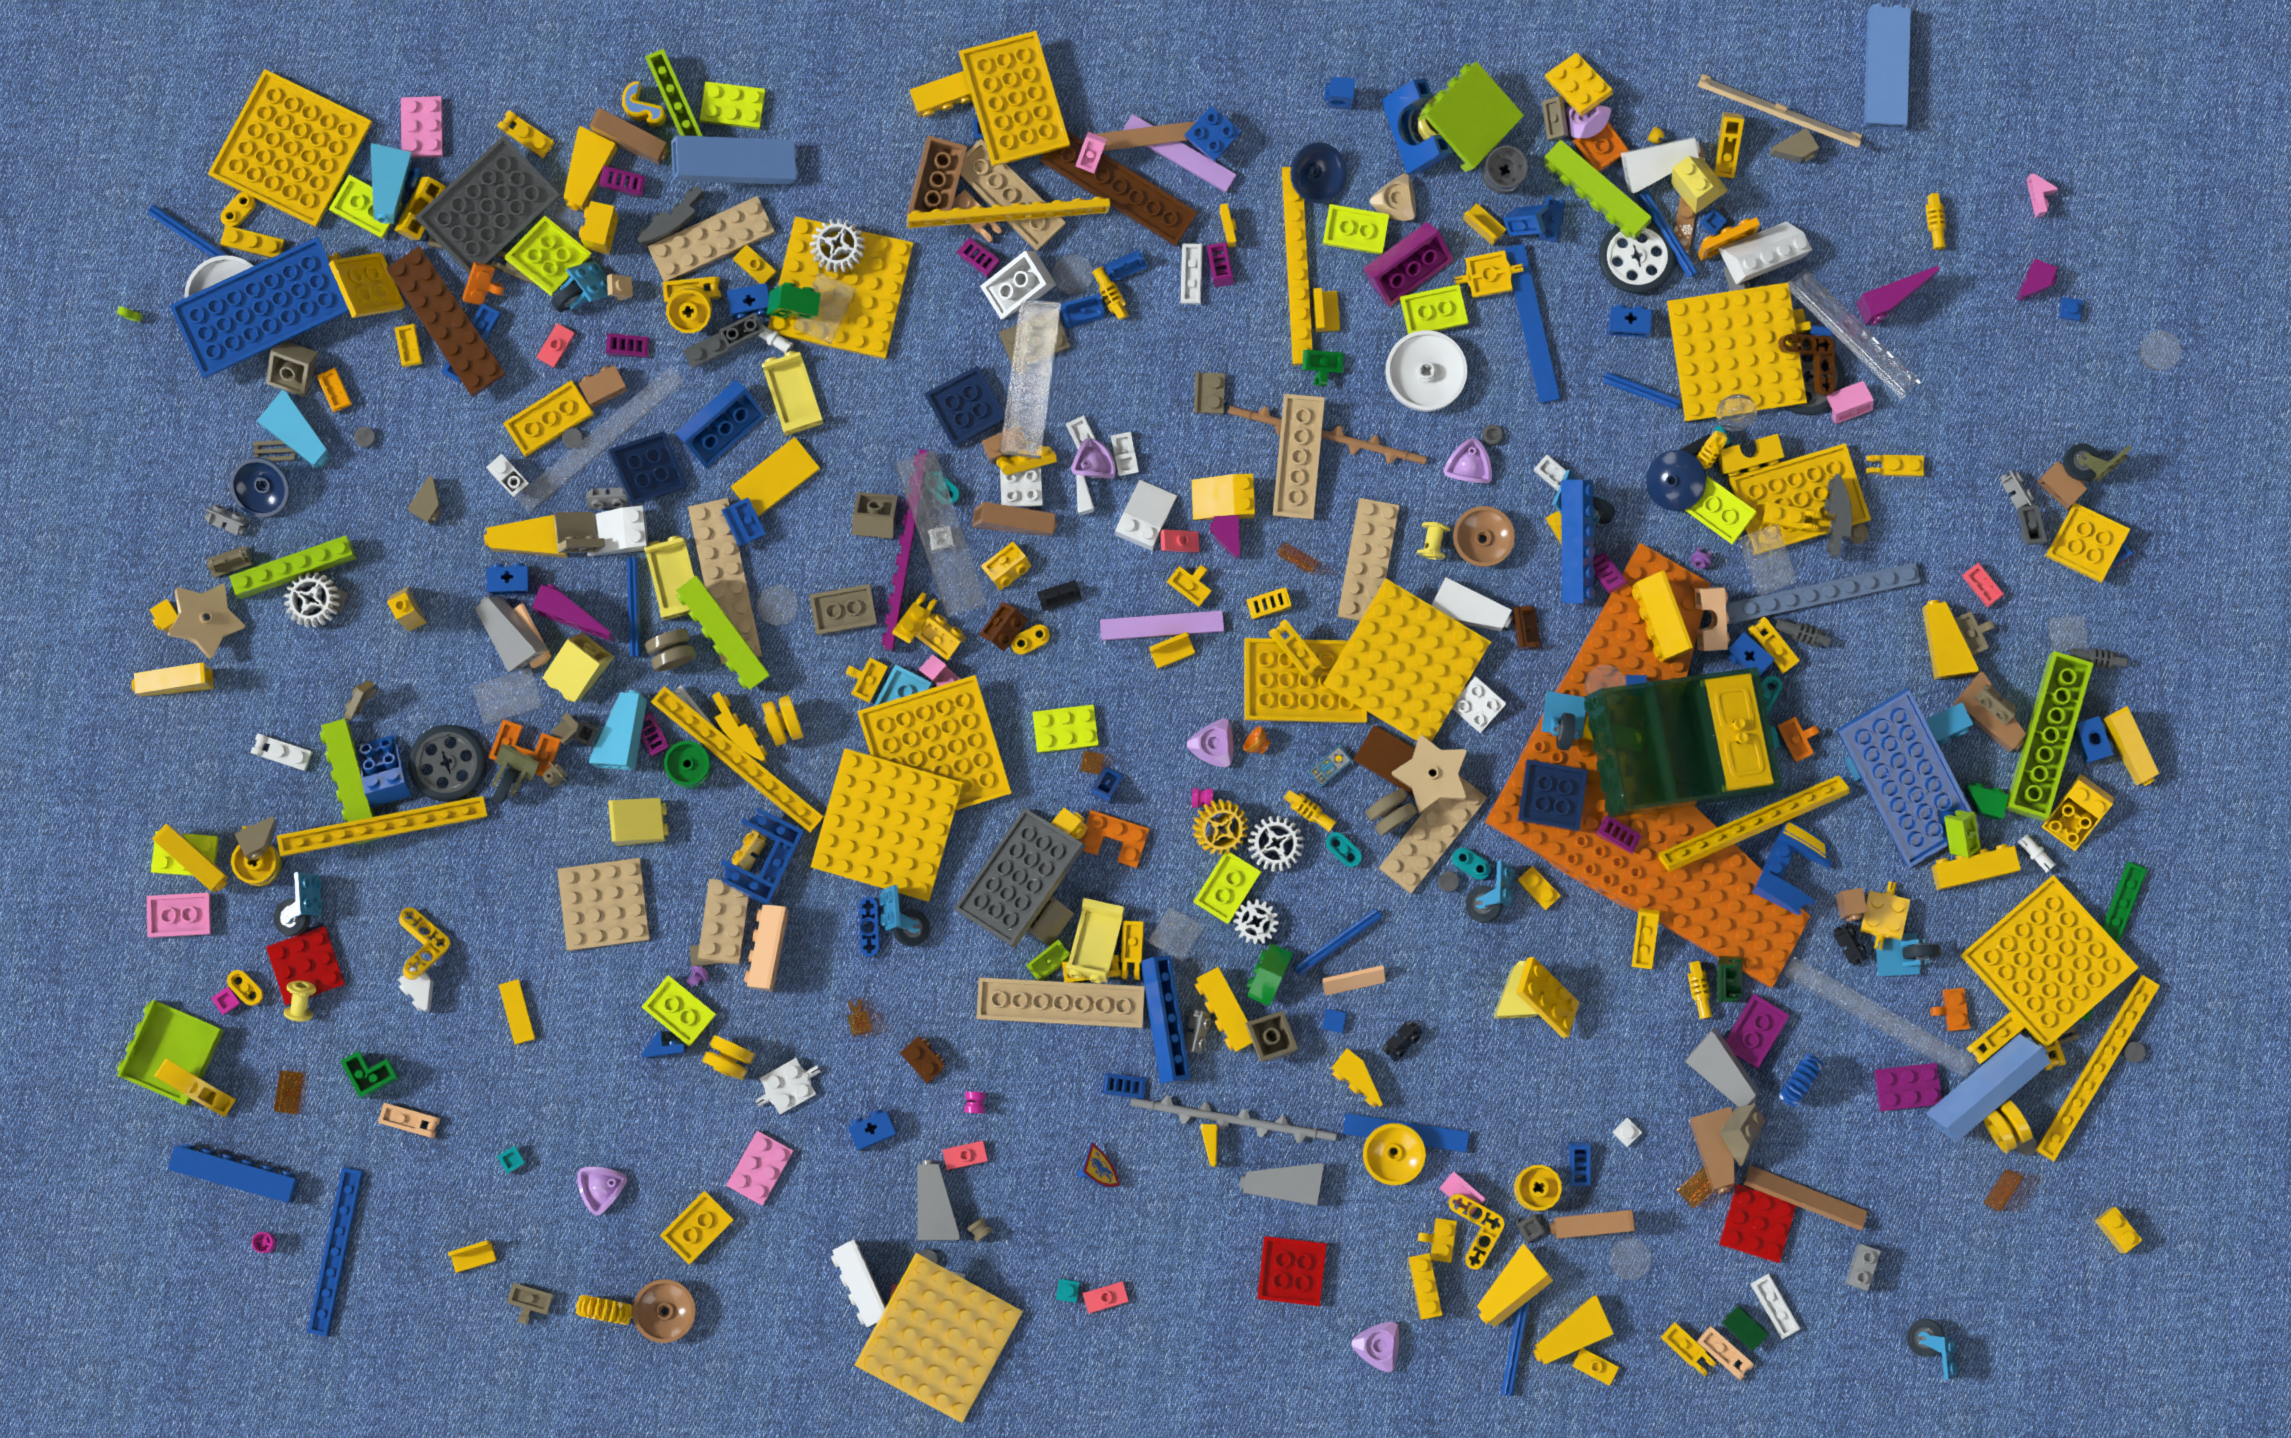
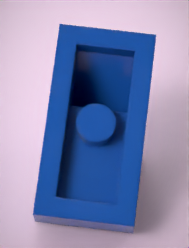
[642,1030,686,1059]

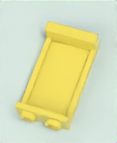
[762,351,824,436]
[644,536,694,621]
[1066,898,1125,983]

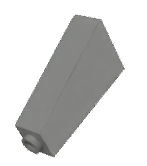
[475,595,548,672]
[1685,1027,1759,1107]
[917,1160,960,1241]
[1239,1163,1324,1206]

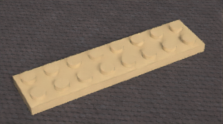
[688,498,762,665]
[976,977,1145,1028]

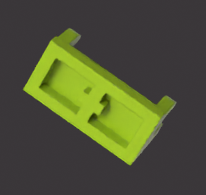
[1944,810,1981,858]
[1026,939,1070,981]

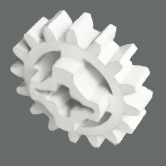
[1233,899,1278,945]

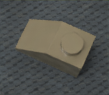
[1769,128,1819,163]
[407,475,442,526]
[235,816,278,860]

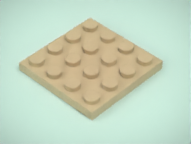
[557,858,650,951]

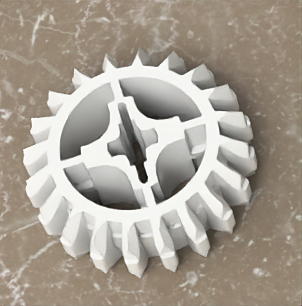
[810,219,865,273]
[284,573,340,628]
[1248,816,1304,872]

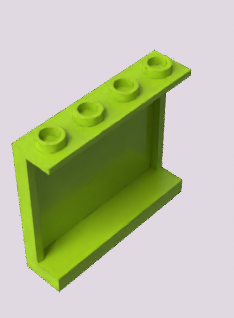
[1418,62,1524,172]
[117,999,224,1107]

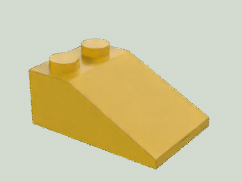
[1192,474,1255,521]

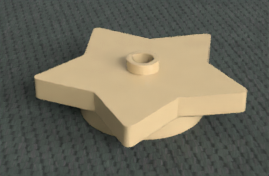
[167,584,245,659]
[1392,735,1467,813]

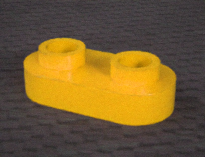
[220,192,256,228]
[1011,625,1050,655]
[227,970,264,1006]

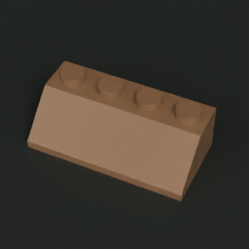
[906,135,967,217]

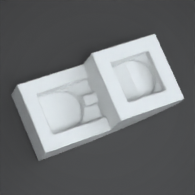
[1110,432,1139,476]

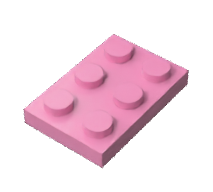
[401,96,443,158]
[147,893,212,938]
[726,1131,794,1206]

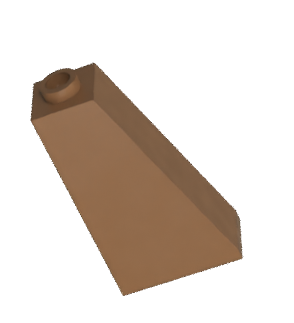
[590,107,669,165]
[972,502,1057,537]
[1952,671,2026,752]
[1689,1107,1734,1194]
[1550,1210,1635,1239]

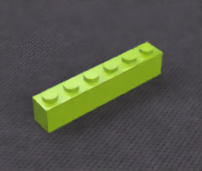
[645,49,702,136]
[1544,139,1651,240]
[229,535,357,599]
[676,576,770,690]
[320,718,381,845]

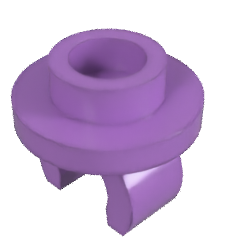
[1690,547,1712,569]
[686,965,708,987]

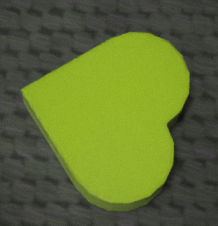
[117,306,143,322]

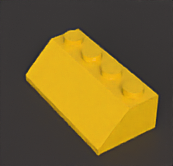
[1632,570,1693,662]

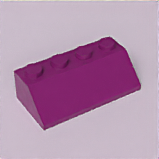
[1363,222,1454,307]

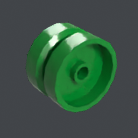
[664,741,712,789]

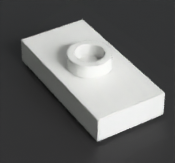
[1533,455,1566,491]

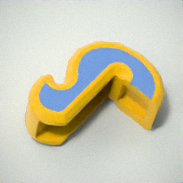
[622,81,666,127]

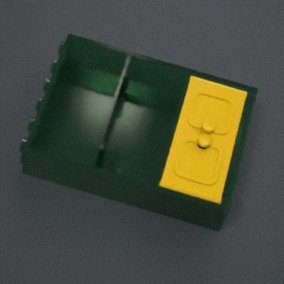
[1584,667,1783,818]

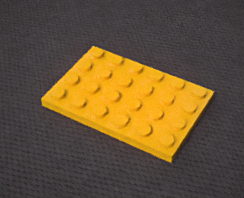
[959,31,1070,167]
[1729,443,1871,556]
[1244,638,1367,723]

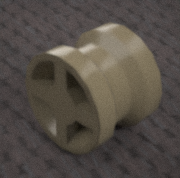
[967,1217,993,1242]

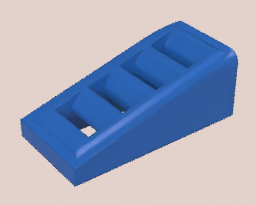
[1102,1073,1146,1099]
[1568,1142,1591,1186]

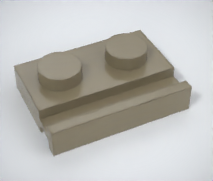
[1194,372,1225,415]

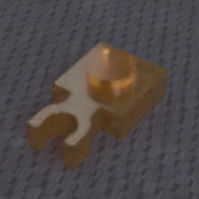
[847,998,872,1037]

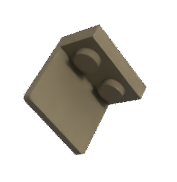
[554,512,605,553]

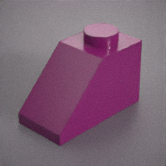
[2016,258,2058,301]
[1210,515,1240,559]

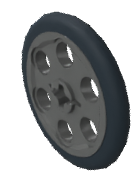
[1784,339,1845,415]
[408,725,486,802]

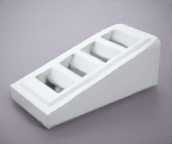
[1077,475,1094,516]

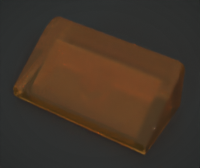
[1277,542,1318,575]
[274,1070,304,1115]
[1677,1167,1713,1209]
[1984,1169,2023,1212]

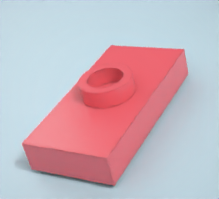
[536,323,575,369]
[1160,529,1200,553]
[1962,563,2004,608]
[942,1141,988,1170]
[1083,1281,1129,1314]

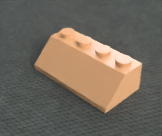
[744,905,789,992]

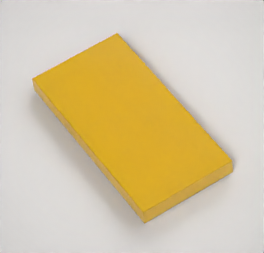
[503,380,594,458]
[731,437,820,517]

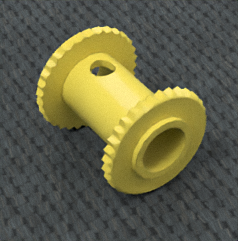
[1417,522,1450,560]
[284,981,316,1022]

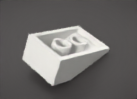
[980,251,1057,319]
[1115,480,1177,551]
[587,506,648,557]

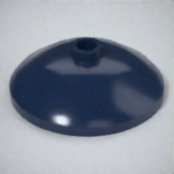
[1290,142,1346,204]
[1646,450,1707,511]
[230,457,290,517]

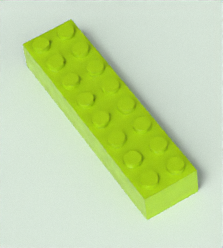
[2006,651,2094,822]

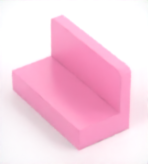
[1827,381,1874,424]
[1439,1172,1486,1215]

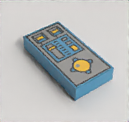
[1308,745,1352,787]

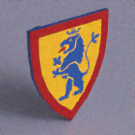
[1077,1142,1120,1188]

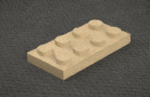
[698,879,749,965]

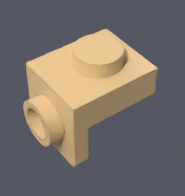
[607,274,633,301]

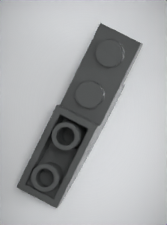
[637,186,705,247]
[683,313,764,370]
[1824,474,1852,559]

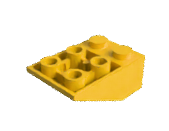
[2041,774,2114,851]

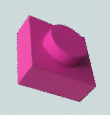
[211,986,241,1015]

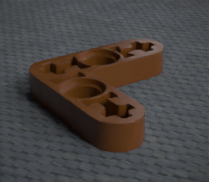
[1778,334,1835,396]

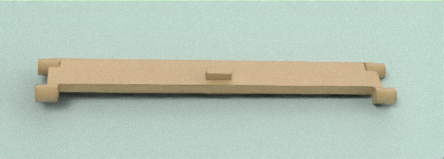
[1697,74,1862,148]

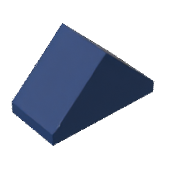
[1091,767,1123,804]

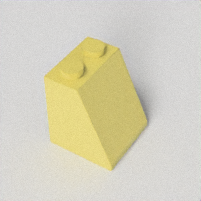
[1671,156,1728,214]
[542,632,615,702]
[608,798,669,846]
[1494,961,1538,1019]

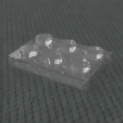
[794,272,856,344]
[1738,524,1797,596]
[472,667,544,726]

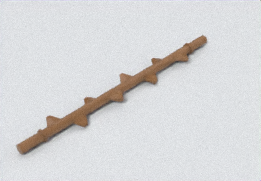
[1228,406,1427,465]

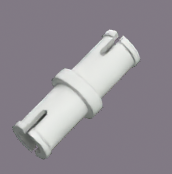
[758,322,794,353]
[2018,834,2056,873]

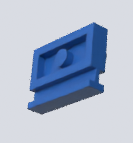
[721,498,766,547]

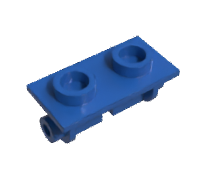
[1103,249,1148,282]

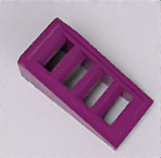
[599,166,645,197]
[956,238,1000,278]
[1207,242,1234,288]
[606,333,649,358]
[1593,553,1627,594]
[641,712,670,758]
[1595,815,1642,854]

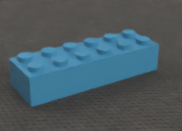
[1844,703,1973,781]

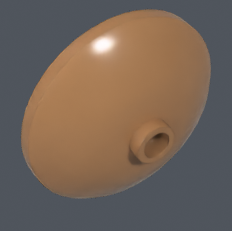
[1453,506,1515,567]
[632,1279,696,1343]

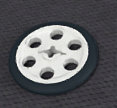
[1599,223,1675,294]

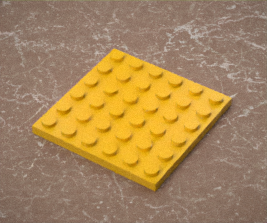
[208,69,372,228]
[768,216,914,360]
[1667,282,1807,422]
[1322,578,1491,742]
[857,675,1012,810]
[811,748,964,902]
[1960,875,2139,1049]
[855,1253,1023,1423]

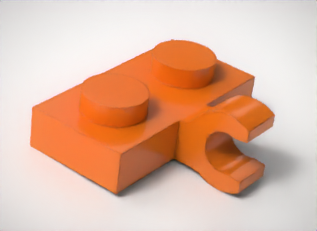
[462,262,504,305]
[1776,717,1820,763]
[1930,988,1970,1032]

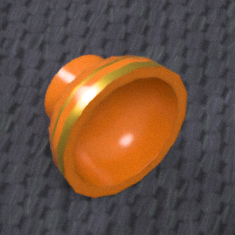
[1243,726,1270,754]

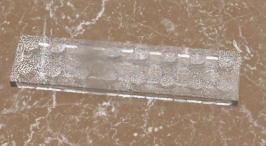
[1786,269,1920,399]
[1000,299,1061,459]
[895,450,987,618]

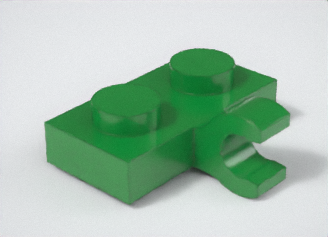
[1302,350,1343,386]

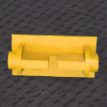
[732,830,767,871]

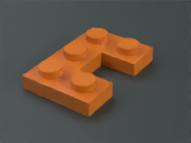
[489,719,561,777]
[1080,810,1149,869]

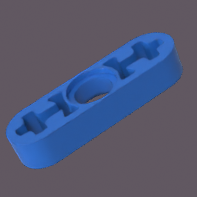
[859,897,879,957]

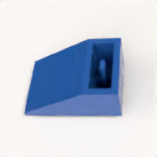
[356,734,411,808]

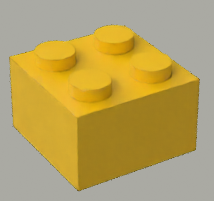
[579,201,619,255]

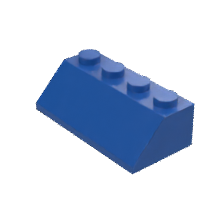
[675,380,767,468]

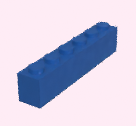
[1561,479,1595,604]
[1141,955,1191,1084]
[168,1143,299,1204]

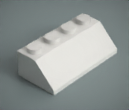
[1719,221,1812,285]
[831,1240,886,1327]

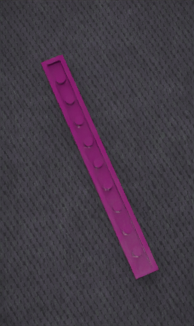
[881,449,928,652]

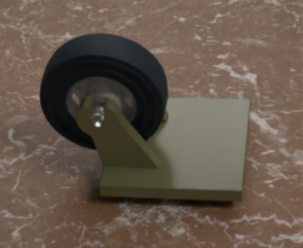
[2063,443,2132,483]
[492,743,539,804]

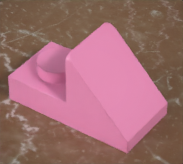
[1076,132,1107,173]
[2027,174,2058,218]
[919,655,960,687]

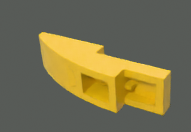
[712,692,768,764]
[154,1058,236,1118]

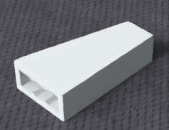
[1621,138,1700,193]
[1431,577,1513,631]

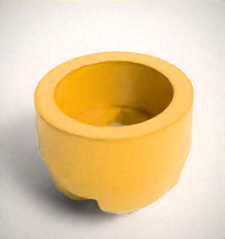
[1647,126,1665,144]

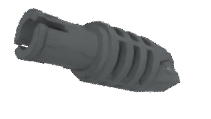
[1774,618,1831,648]
[2069,648,2128,670]

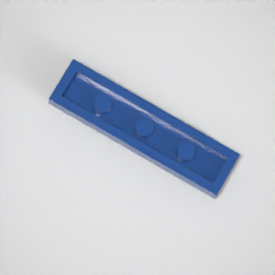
[442,303,501,384]

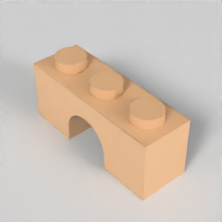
[1695,587,1730,651]

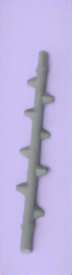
[1130,1095,1337,1144]

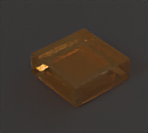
[1080,751,1104,775]

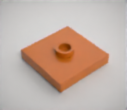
[1573,122,1629,172]

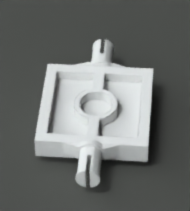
[755,1058,821,1114]

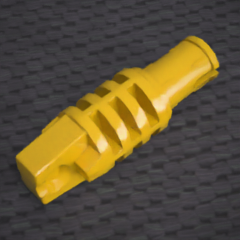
[1925,193,1946,250]
[1092,266,1129,320]
[1696,430,1727,470]
[1284,790,1337,832]
[1687,961,1713,1019]

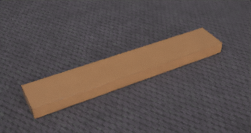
[1744,1165,1867,1231]

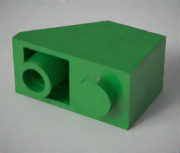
[1964,782,2009,821]

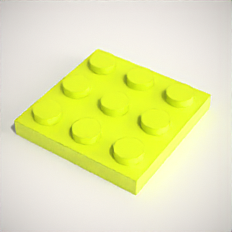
[505,216,592,297]

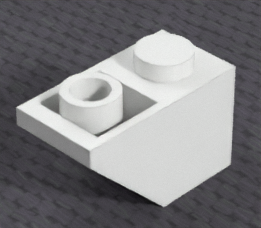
[486,454,529,497]
[398,964,434,1013]

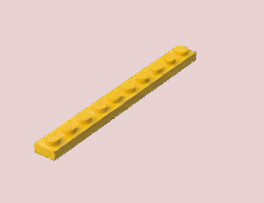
[1282,167,1312,366]
[907,197,1110,229]
[651,686,823,833]
[1659,775,1850,872]
[276,796,487,857]
[2036,975,2160,1162]

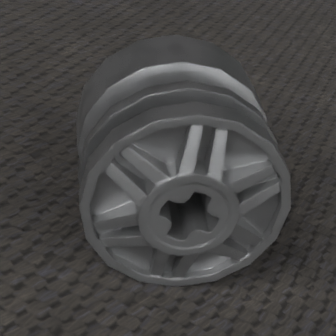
[1481,145,1528,194]

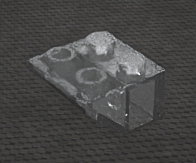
[1148,907,1205,964]

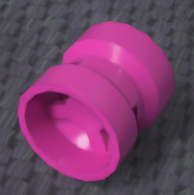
[1192,788,1213,808]
[964,1092,986,1114]
[252,1232,277,1253]

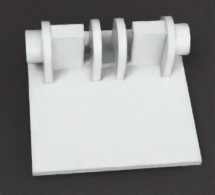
[1000,467,1043,507]
[1452,676,1506,733]

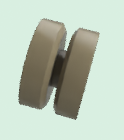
[645,629,697,672]
[1365,788,1418,837]

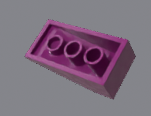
[1856,266,1939,326]
[532,584,615,642]

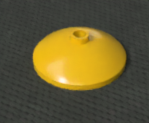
[1363,1123,1426,1185]

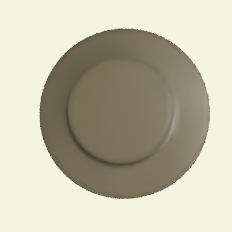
[1849,524,1868,544]

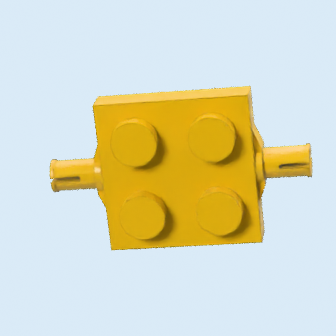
[1454,250,1524,299]
[1860,881,1910,950]

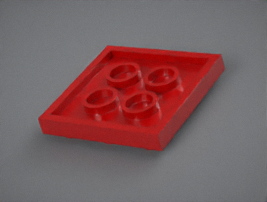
[266,926,346,1006]
[1718,1184,1796,1263]
[1257,1236,1326,1307]

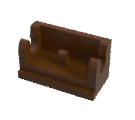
[1512,606,1541,651]

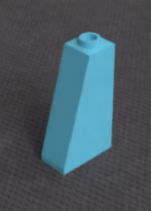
[371,143,412,224]
[257,390,330,469]
[589,690,647,770]

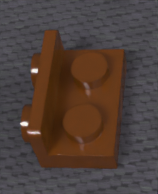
[979,602,1028,651]
[900,1036,946,1084]

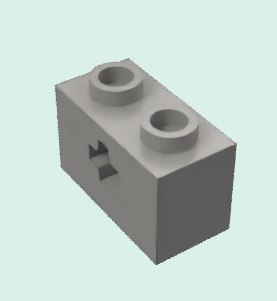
[1844,1244,1881,1291]

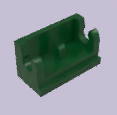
[1717,956,1742,1002]
[1722,1303,1769,1352]

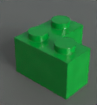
[766,282,821,320]
[1247,943,1293,1006]
[340,1051,401,1099]

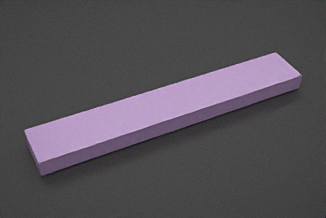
[1123,114,1236,193]
[1100,611,1224,641]

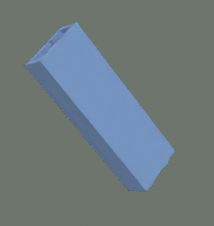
[1864,4,1911,130]
[671,135,799,185]
[1926,1034,2051,1143]

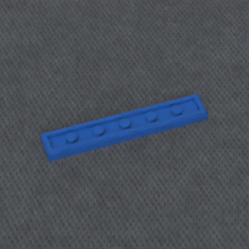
[1342,1113,1469,1153]

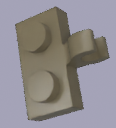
[1955,611,1995,656]
[343,680,377,722]
[506,1283,554,1325]

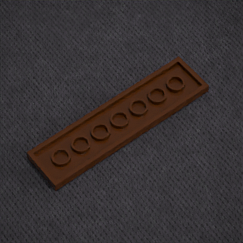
[1040,130,1198,247]
[387,246,507,397]

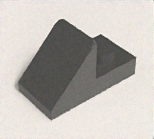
[2017,505,2047,546]

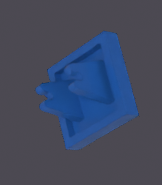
[1184,106,1241,163]

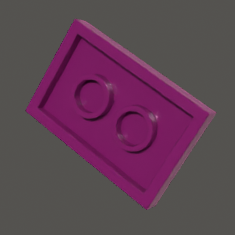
[1725,994,1790,1069]
[1874,1063,1942,1112]

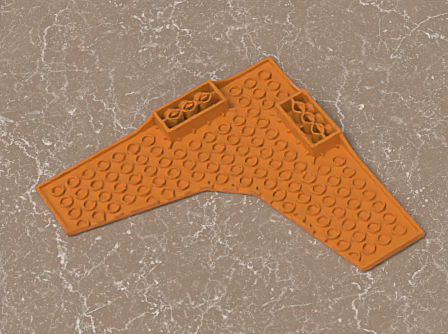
[1484,543,1811,988]

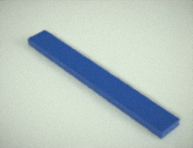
[1504,244,1560,404]
[307,1167,364,1337]

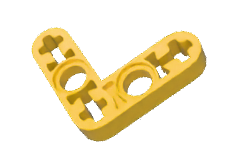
[399,907,450,980]
[1448,1193,1504,1270]

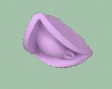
[1566,105,1611,138]
[1071,438,1116,479]
[1444,438,1492,483]
[1187,718,1234,767]
[577,1167,627,1215]
[1352,1322,1399,1372]

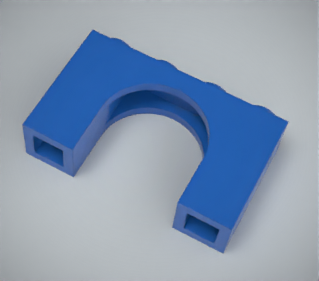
[1381,79,1453,174]

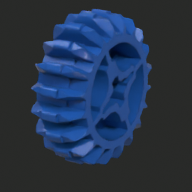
[1779,1053,1823,1107]

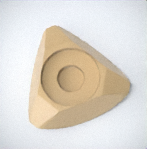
[1370,174,1416,221]

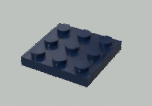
[924,366,1007,448]
[607,431,688,507]
[1517,759,1588,832]

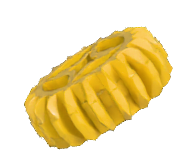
[1192,799,1248,855]
[576,1295,633,1325]

